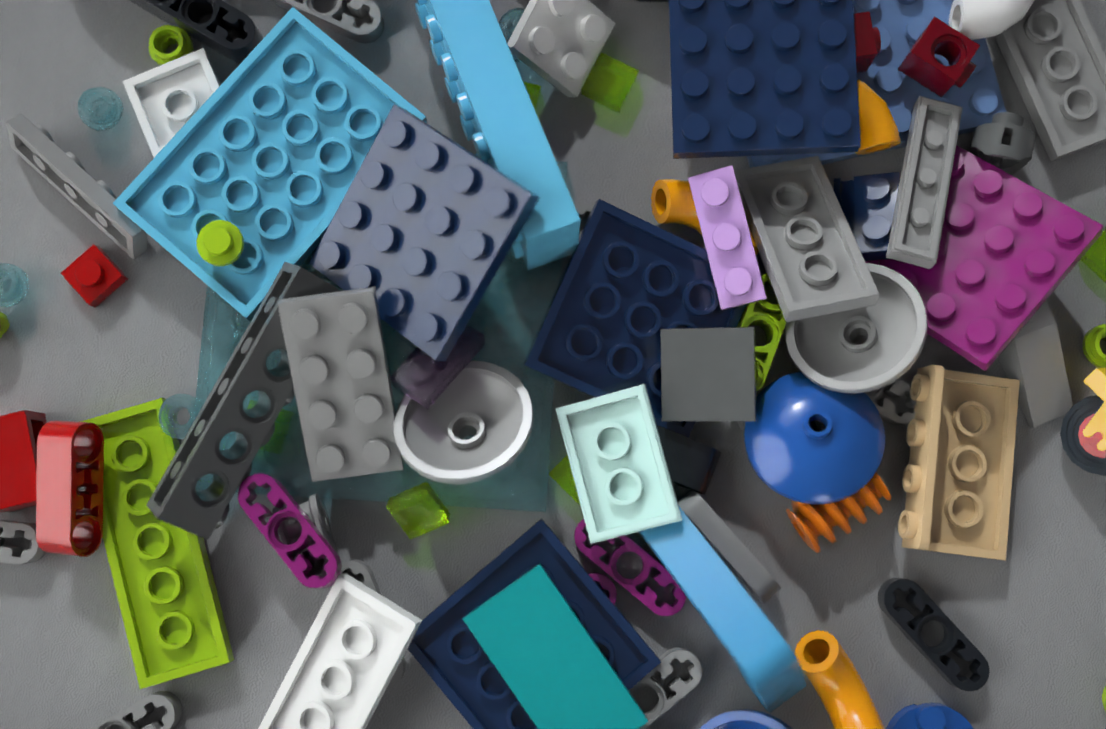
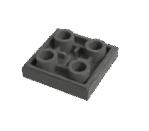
[661,327,757,421]

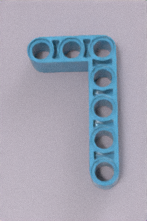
[639,506,807,714]

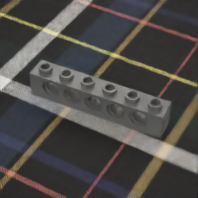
[147,262,341,540]

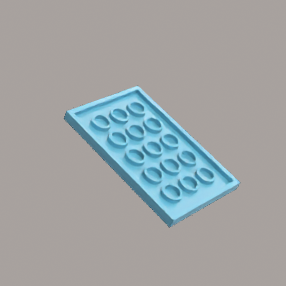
[112,7,428,321]

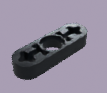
[878,578,990,691]

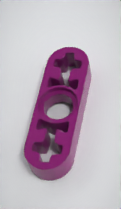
[238,473,342,589]
[574,518,686,616]

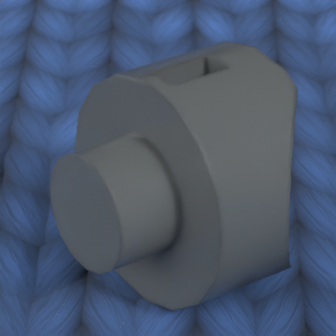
[970,112,1036,175]

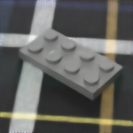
[994,0,1106,162]
[734,156,879,322]
[278,287,405,482]

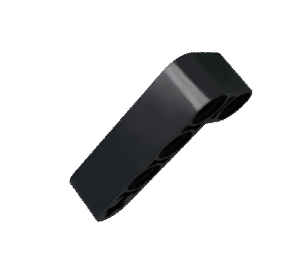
[130,0,263,65]

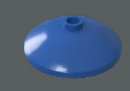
[744,372,885,504]

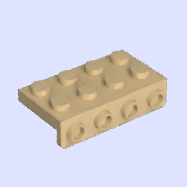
[898,365,1020,561]

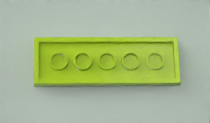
[80,398,235,689]

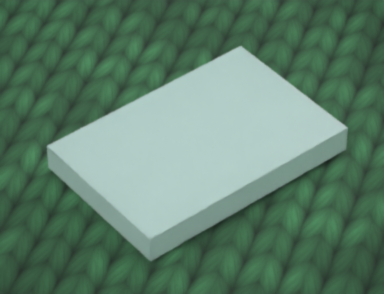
[556,384,682,544]

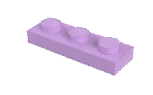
[688,165,767,310]

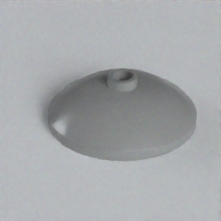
[785,263,928,393]
[393,361,534,484]

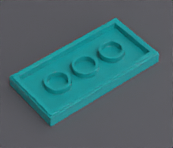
[463,563,649,729]

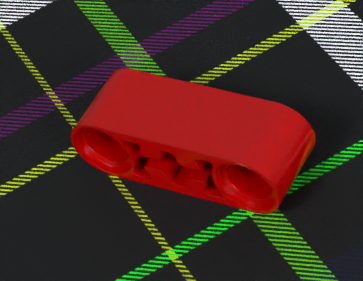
[36,420,104,557]

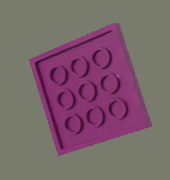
[865,145,1104,371]

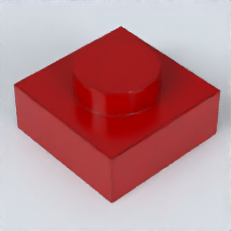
[60,244,128,308]

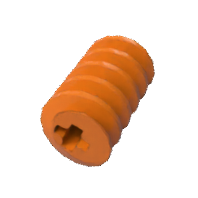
[786,472,891,554]

